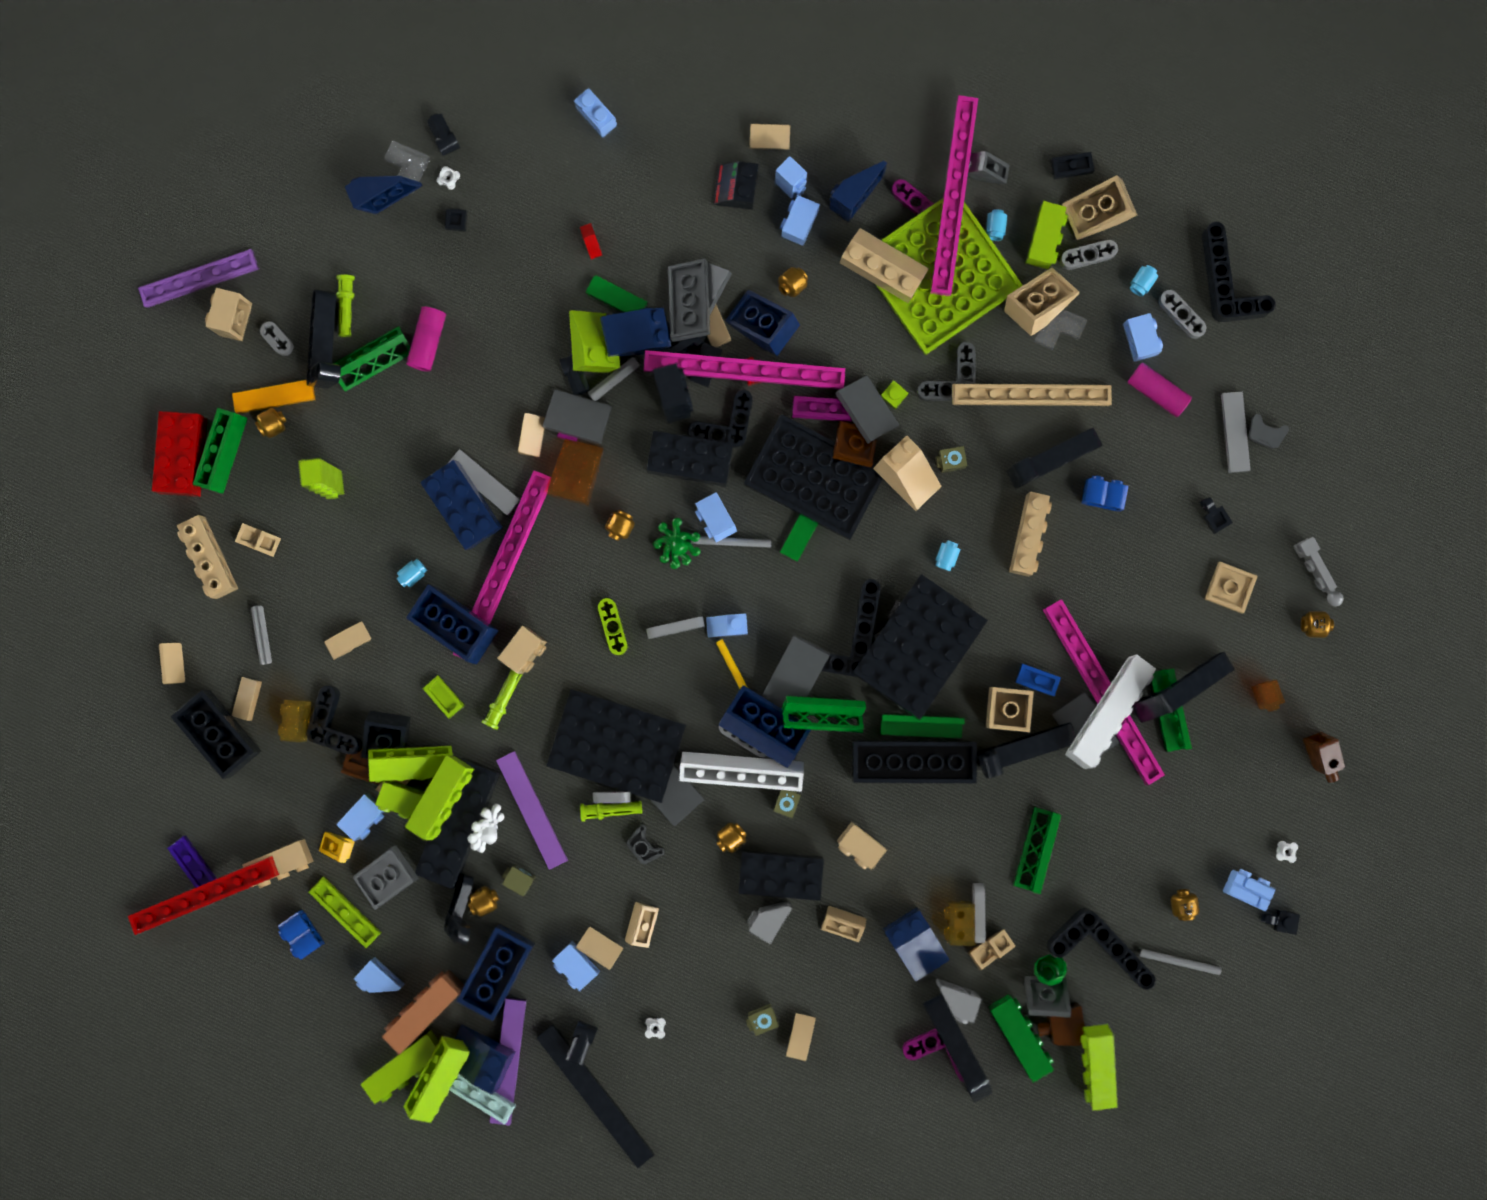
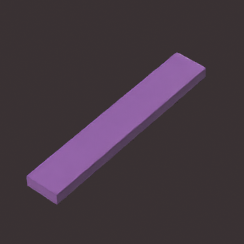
[138,249,259,308]
[496,751,568,870]
[490,998,527,1125]

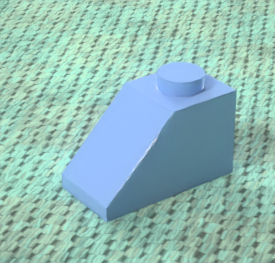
[706,613,748,638]
[354,957,405,993]

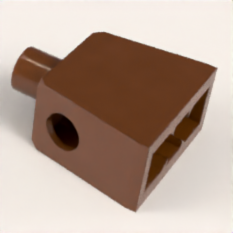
[1303,732,1345,783]
[1036,1002,1085,1046]

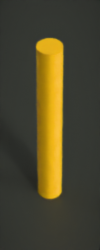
[716,639,748,689]

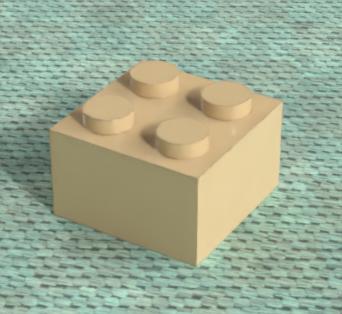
[205,288,252,341]
[497,626,547,674]
[985,687,1034,732]
[837,821,887,870]

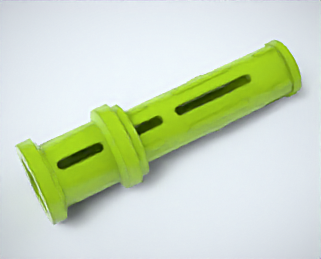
[336,275,355,337]
[481,669,523,730]
[580,801,642,822]

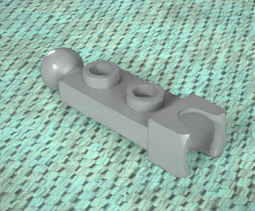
[1294,537,1344,607]

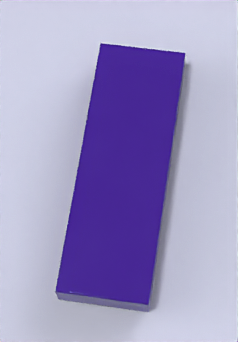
[167,836,217,888]

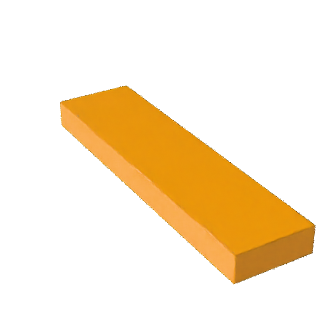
[232,380,316,414]

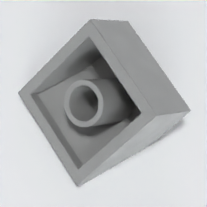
[748,901,792,944]
[936,978,981,1024]

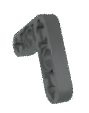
[917,342,976,401]

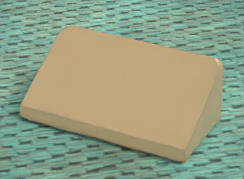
[750,124,790,150]
[707,305,731,347]
[518,413,545,457]
[159,643,185,684]
[232,677,262,721]
[625,902,659,948]
[821,906,867,942]
[576,927,623,970]

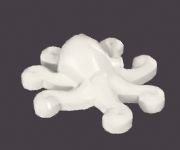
[468,803,504,853]

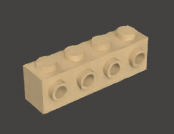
[1009,492,1052,577]
[177,515,238,599]

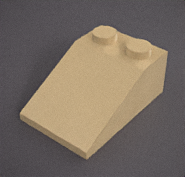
[1062,175,1137,240]
[1004,268,1079,336]
[873,436,941,511]

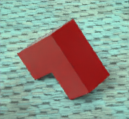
[580,223,602,259]

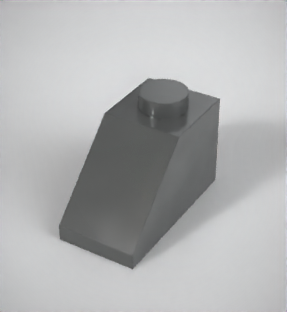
[968,151,1009,185]

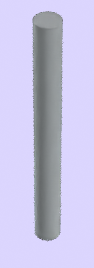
[691,536,771,547]
[1139,948,1221,975]

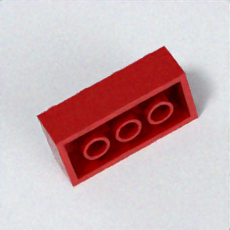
[152,411,207,497]

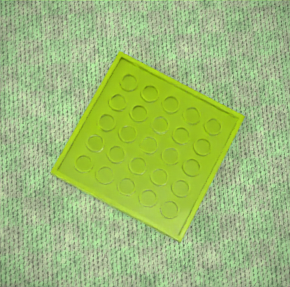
[875,198,1023,355]

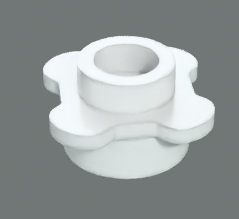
[437,167,460,190]
[1276,841,1298,863]
[645,1017,666,1039]

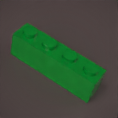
[193,408,248,494]
[988,994,1054,1083]

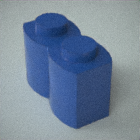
[1081,476,1128,512]
[278,910,325,960]

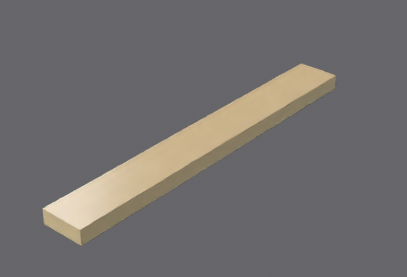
[952,384,1112,406]

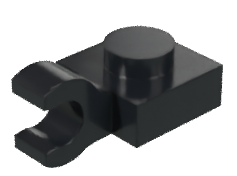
[1199,497,1233,534]
[1261,910,1300,935]

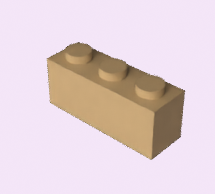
[242,839,314,889]

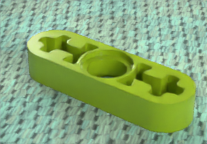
[598,598,628,655]

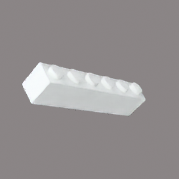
[1065,654,1156,769]
[679,752,804,792]

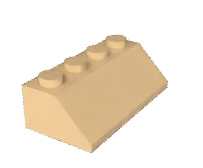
[840,228,929,303]

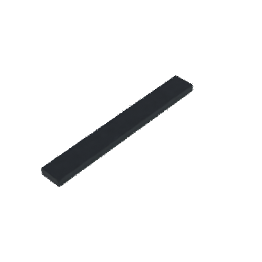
[536,1024,654,1168]

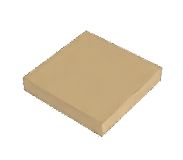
[1204,562,1258,614]

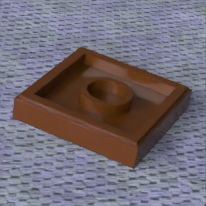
[832,421,877,467]

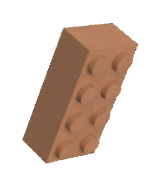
[382,970,465,1055]

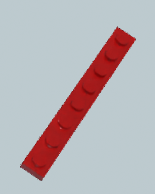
[128,856,280,935]

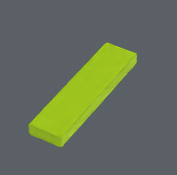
[308,877,382,948]

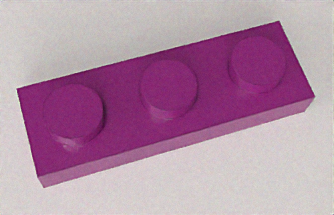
[792,396,852,422]

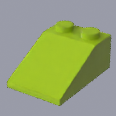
[569,310,620,373]

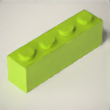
[299,459,344,499]
[368,746,453,783]
[405,755,474,840]
[1081,1024,1117,1111]
[360,1030,439,1104]
[404,1036,470,1123]

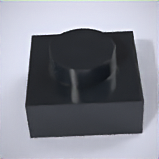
[445,209,468,232]

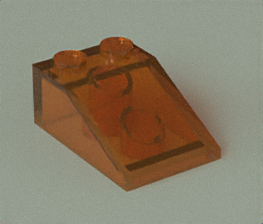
[547,439,604,506]

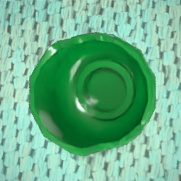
[1034,954,1067,986]

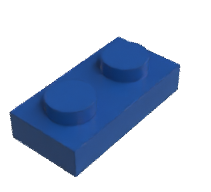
[1015,664,1061,697]

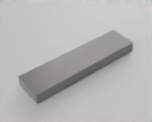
[1221,391,1251,473]
[447,449,520,516]

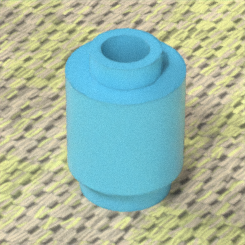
[986,209,1007,241]
[1129,265,1158,297]
[935,540,961,571]
[396,559,428,588]

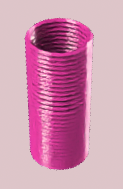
[406,306,446,372]
[1128,362,1192,418]

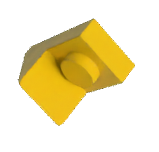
[319,832,355,863]

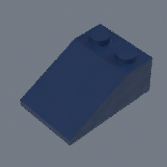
[829,161,887,222]
[345,176,422,214]
[725,290,800,356]
[600,308,671,357]
[883,907,950,982]
[455,1024,516,1095]

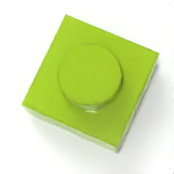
[881,381,909,409]

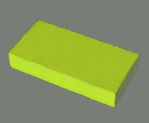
[422,675,465,719]

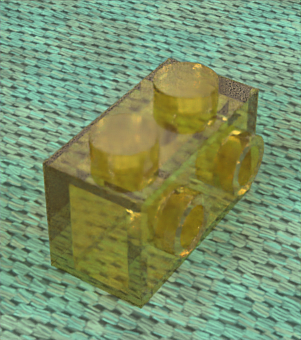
[278,700,311,742]
[944,901,975,946]

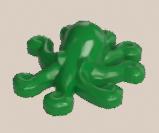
[653,518,701,569]

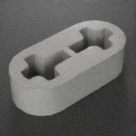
[260,321,294,356]
[593,791,631,803]

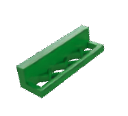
[333,326,411,392]
[1150,668,1192,752]
[782,696,866,733]
[880,715,965,738]
[1014,807,1061,894]

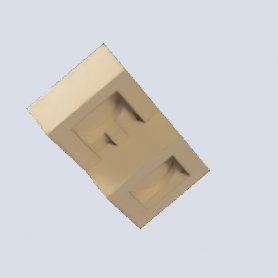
[235,523,281,557]
[324,621,372,660]
[968,929,1016,970]
[786,1013,816,1061]

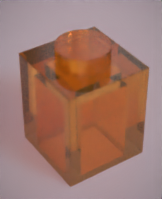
[1251,680,1285,712]

